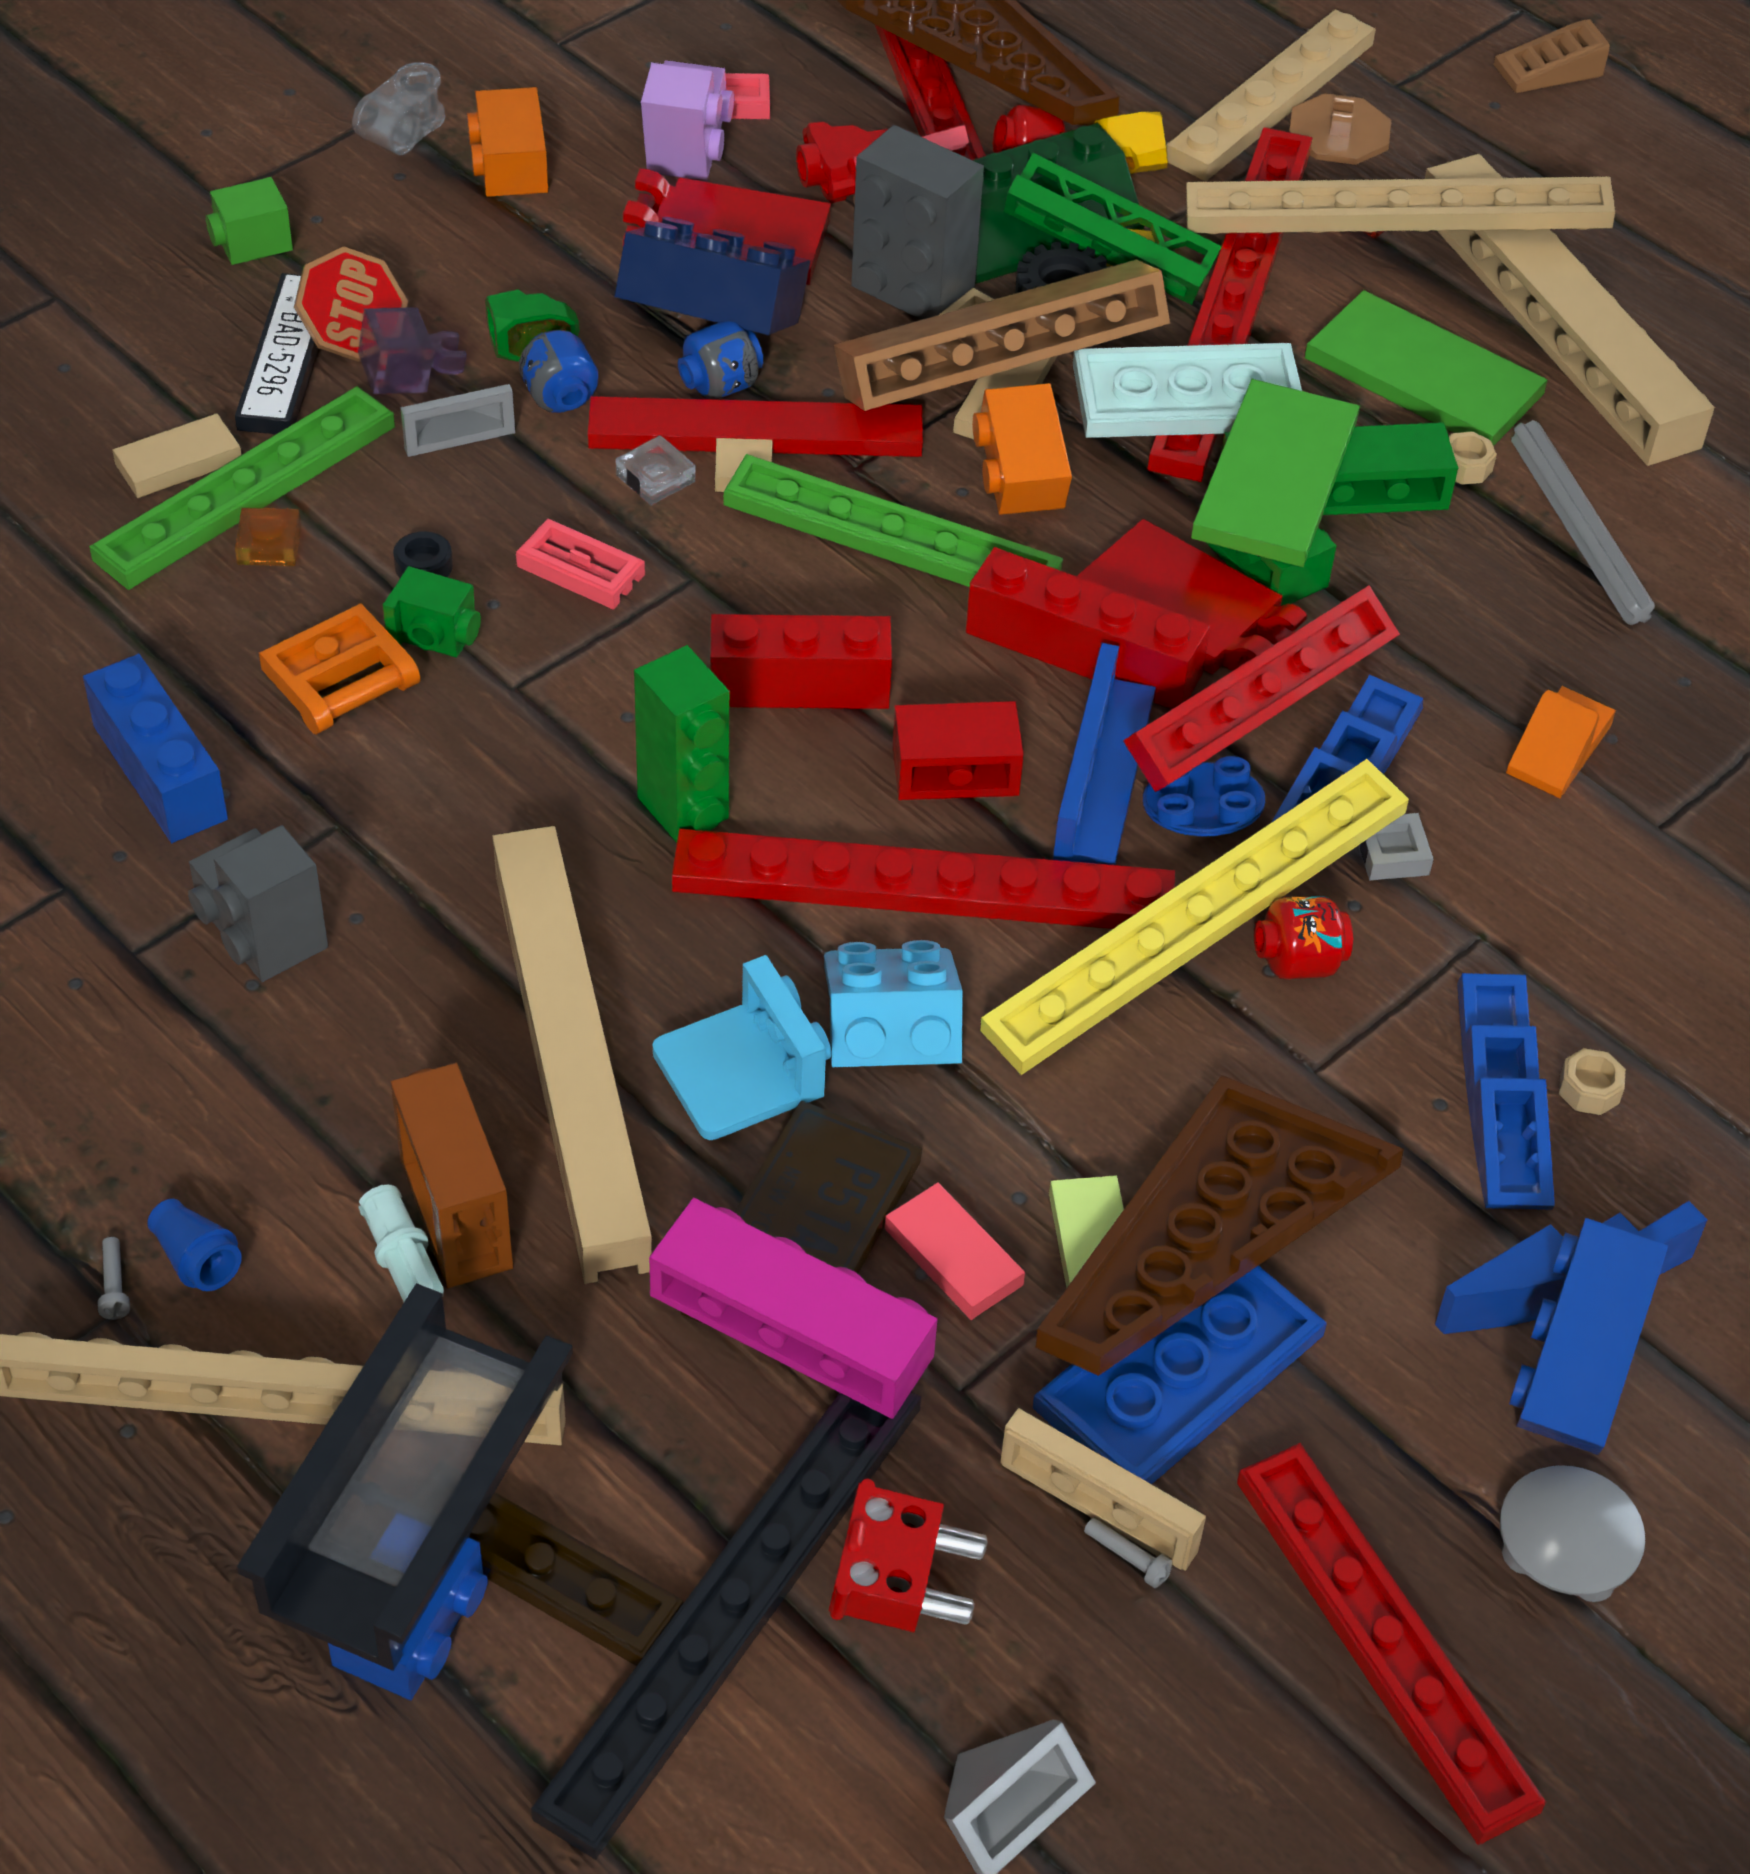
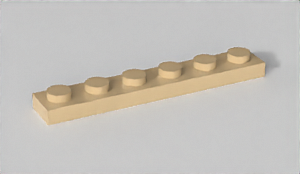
[1166,9,1376,182]

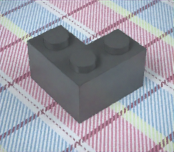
[188,825,328,982]

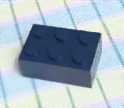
[614,217,810,335]

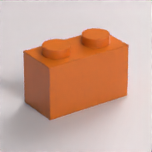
[467,87,548,197]
[972,383,1072,515]

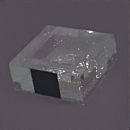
[616,435,695,506]

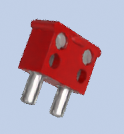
[828,1479,987,1632]

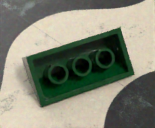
[972,123,1144,284]

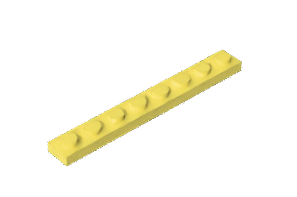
[980,759,1409,1075]

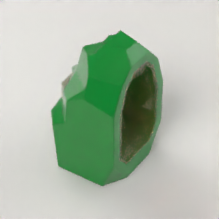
[485,290,580,362]

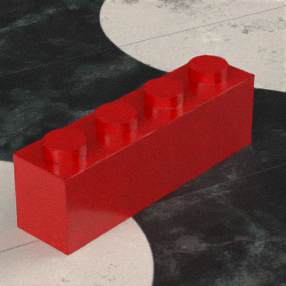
[966,547,1211,709]

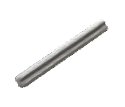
[1511,420,1655,625]

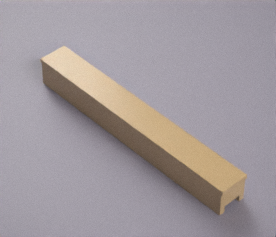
[492,826,652,1284]

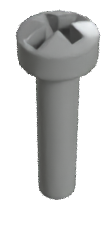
[98,1237,130,1320]
[1084,1517,1173,1588]

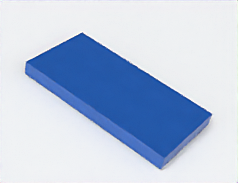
[1032,1265,1327,1484]

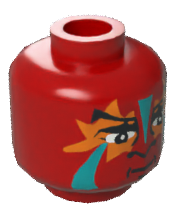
[1254,896,1353,980]

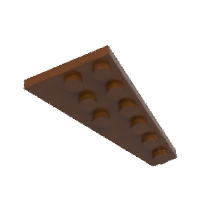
[1036,1075,1404,1376]

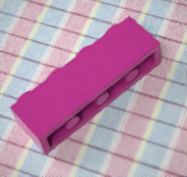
[649,1197,938,1419]

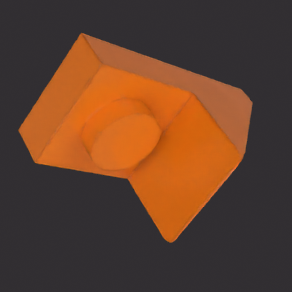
[1506,686,1616,799]

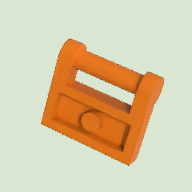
[259,603,421,735]

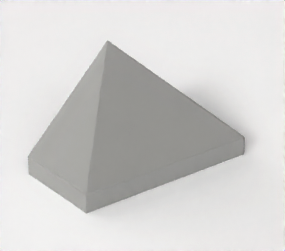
[401,384,515,457]
[944,1719,1096,1874]

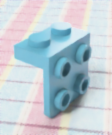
[824,940,963,1067]
[653,955,831,1140]

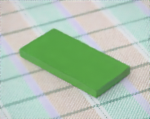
[1305,290,1548,447]
[1191,379,1360,567]

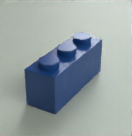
[83,654,228,844]
[1509,1218,1669,1455]

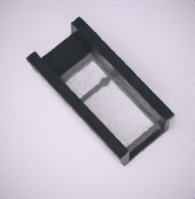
[237,1283,573,1671]

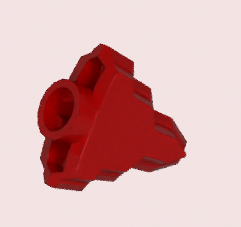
[796,122,888,204]

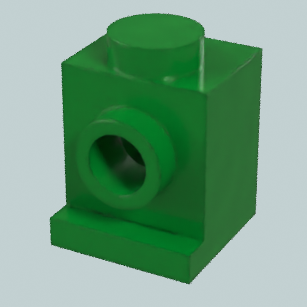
[383,566,481,658]

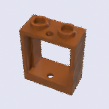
[390,1063,513,1288]

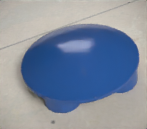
[1143,756,1265,836]

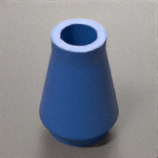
[147,1199,242,1291]

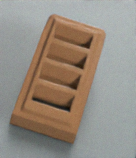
[1494,19,1610,93]

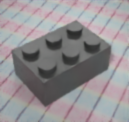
[851,125,984,320]

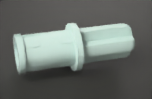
[358,1184,444,1302]

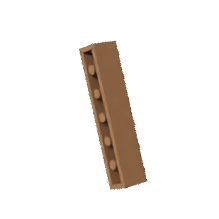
[834,260,1170,411]

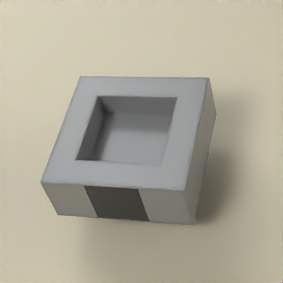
[1358,813,1434,881]

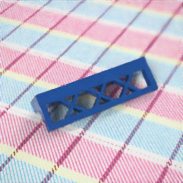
[1053,643,1156,865]

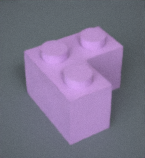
[641,60,734,181]

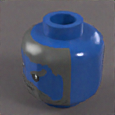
[678,321,763,400]
[519,330,599,413]

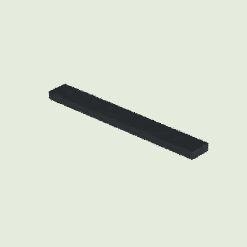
[531,1391,921,1860]

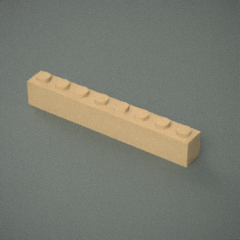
[1425,154,1715,466]

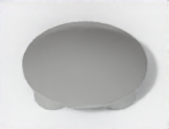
[1500,1466,1645,1602]

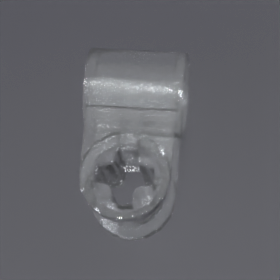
[352,62,446,155]

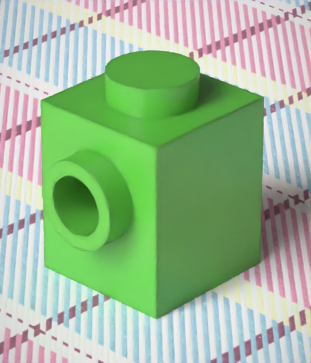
[205,177,293,265]

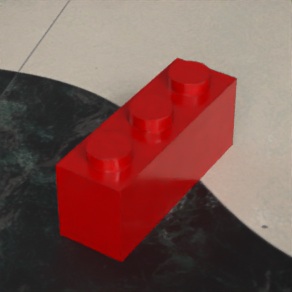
[710,614,892,709]

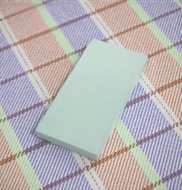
[1073,343,1302,438]

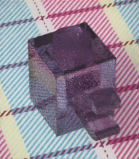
[358,307,467,394]

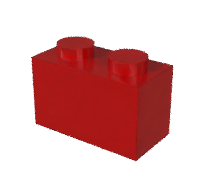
[892,701,1024,800]

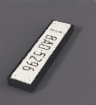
[235,273,319,434]

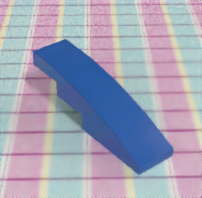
[1271,674,1423,823]
[1457,973,1555,1210]
[1435,1201,1708,1334]

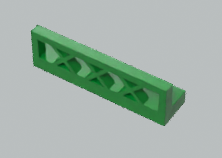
[1004,153,1222,305]

